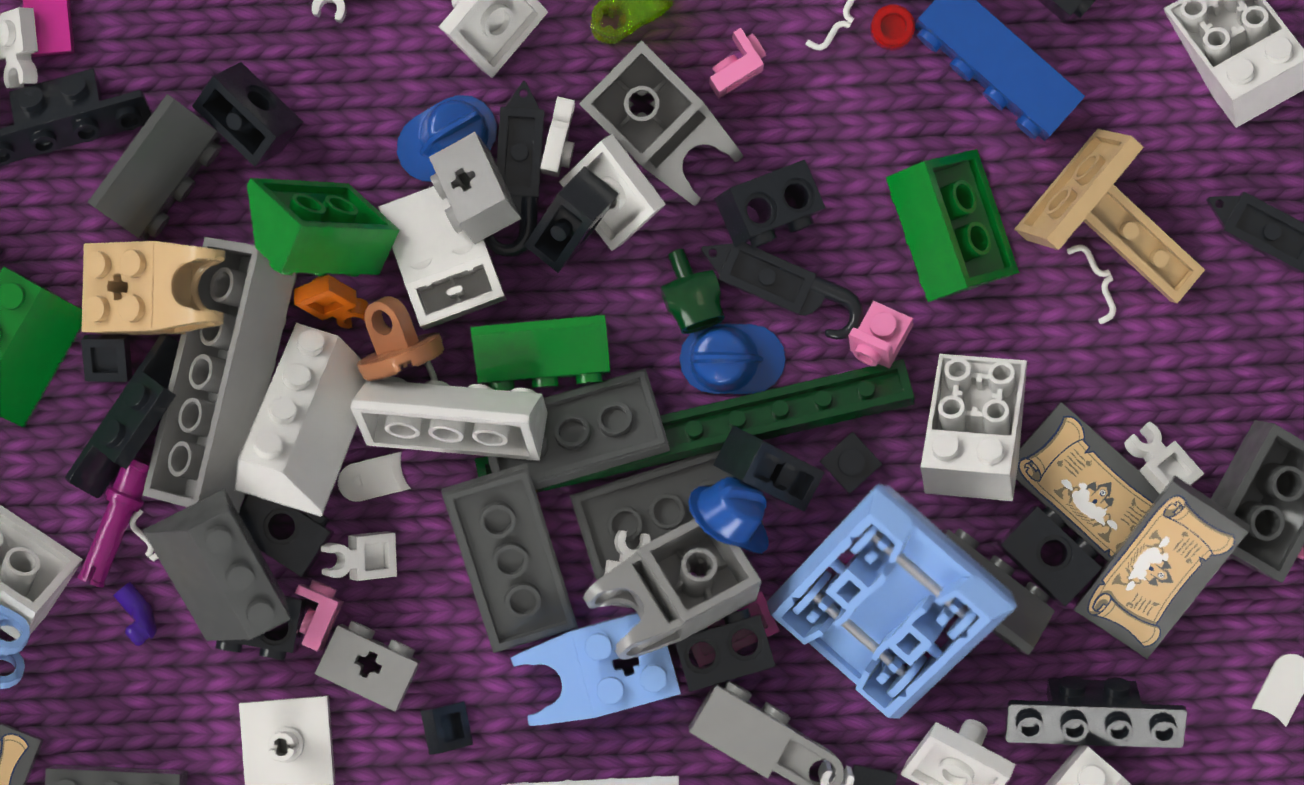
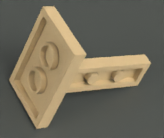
[1014,129,1205,304]

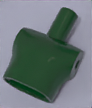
[660,249,725,334]

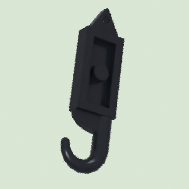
[485,81,545,257]
[1206,192,1304,273]
[701,243,864,340]

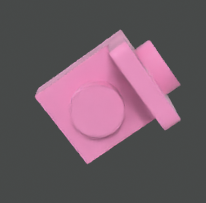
[709,28,766,99]
[848,301,913,369]
[295,580,344,651]

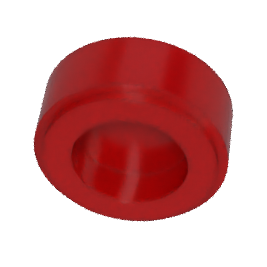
[870,4,915,50]

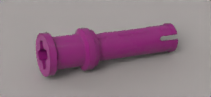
[77,456,150,588]

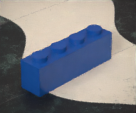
[915,0,1085,141]

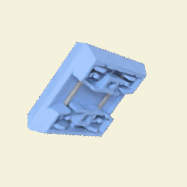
[767,484,1017,719]

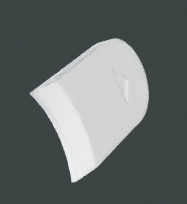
[338,451,411,502]
[1251,654,1304,727]

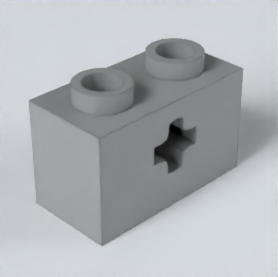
[429,132,521,244]
[315,620,421,712]

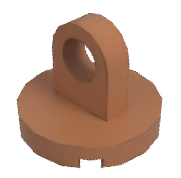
[357,296,445,381]

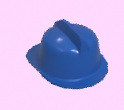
[397,95,497,182]
[679,324,786,394]
[688,477,769,554]

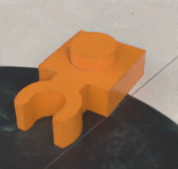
[294,275,369,329]

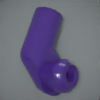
[113,582,157,646]

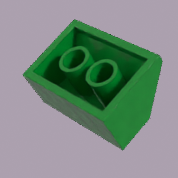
[886,149,1019,302]
[247,178,400,277]
[0,266,82,428]
[470,315,611,391]

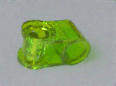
[590,0,675,44]

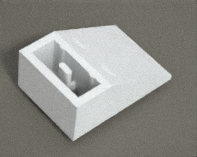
[1164,0,1304,128]
[378,186,506,330]
[921,354,1027,501]

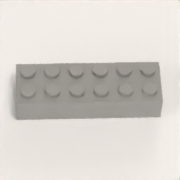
[143,237,297,513]

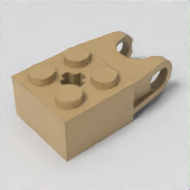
[82,241,225,335]

